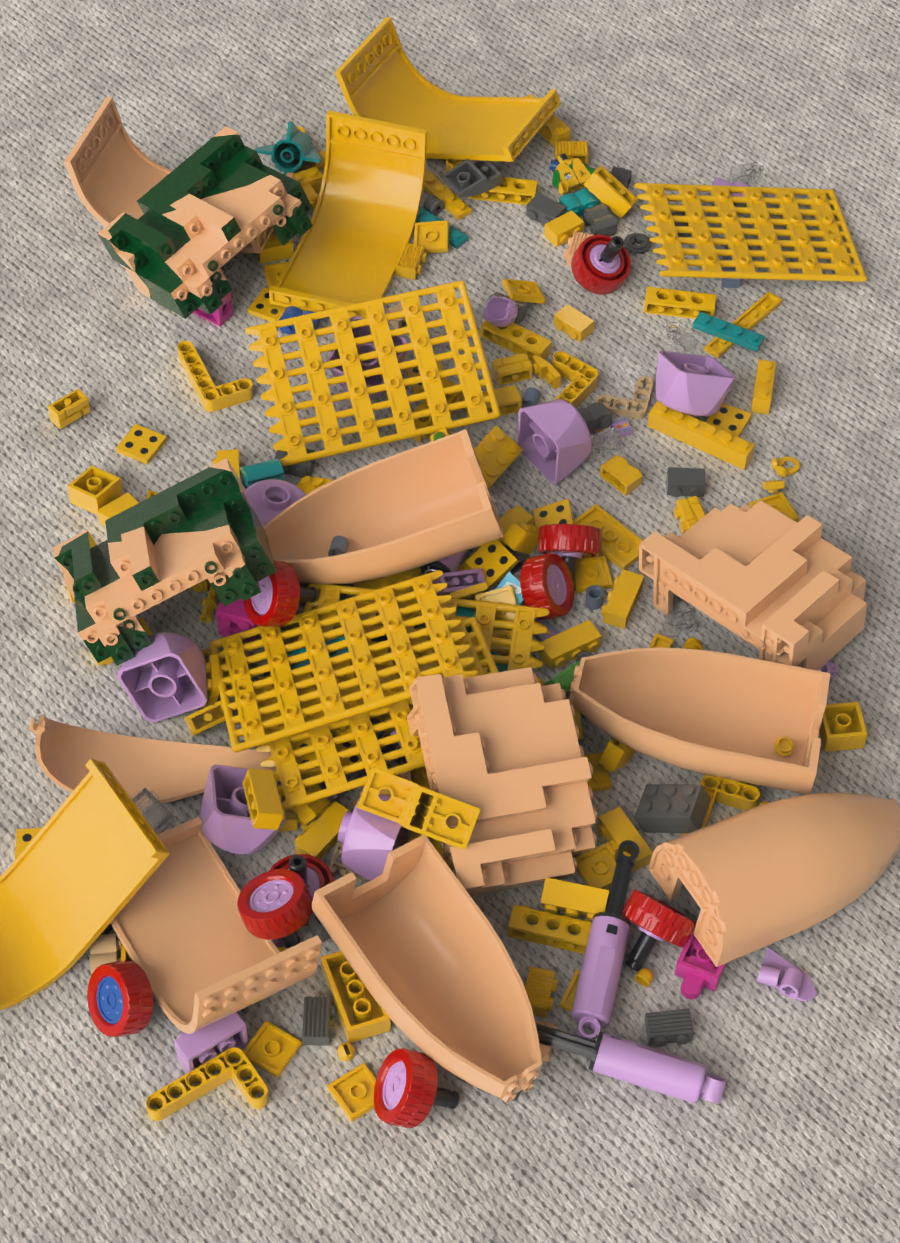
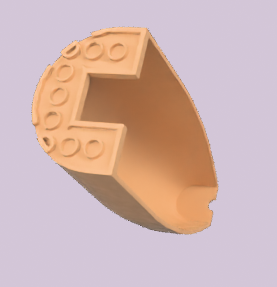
[264,429,504,584]
[569,647,831,795]
[648,792,900,967]
[312,835,542,1103]

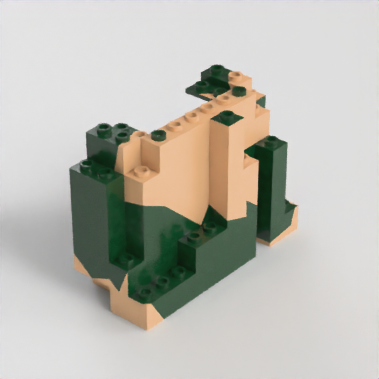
[98,126,313,319]
[53,458,277,666]

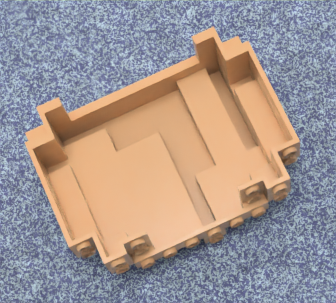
[639,500,867,671]
[407,667,597,896]

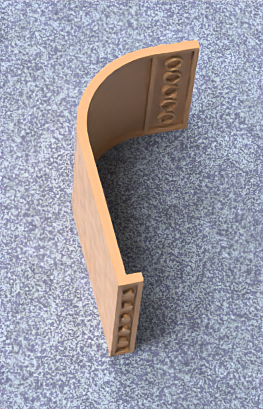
[64,97,296,253]
[110,817,322,1034]

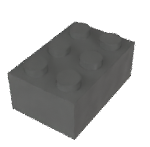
[634,784,711,833]

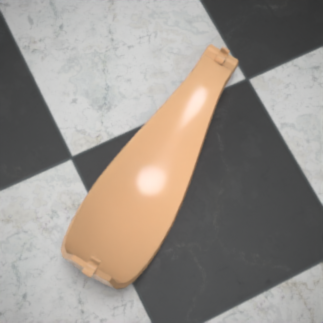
[29,715,276,807]

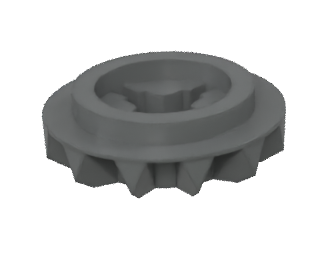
[624,233,651,255]

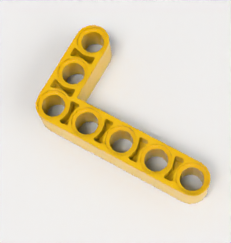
[177,340,254,412]
[552,351,598,408]
[682,775,760,836]
[146,1047,269,1121]

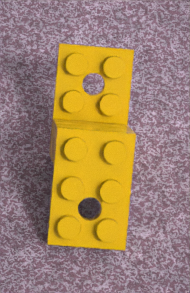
[357,767,481,850]

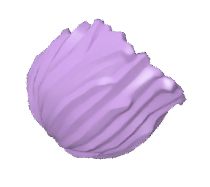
[483,295,518,327]

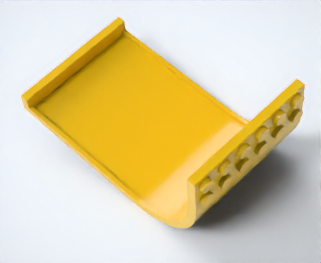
[335,17,561,162]
[269,110,427,320]
[0,759,170,1010]

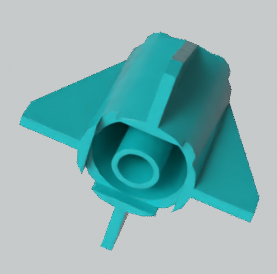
[255,121,321,175]

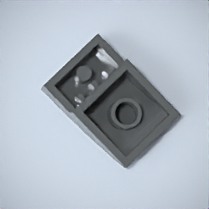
[440,159,503,198]

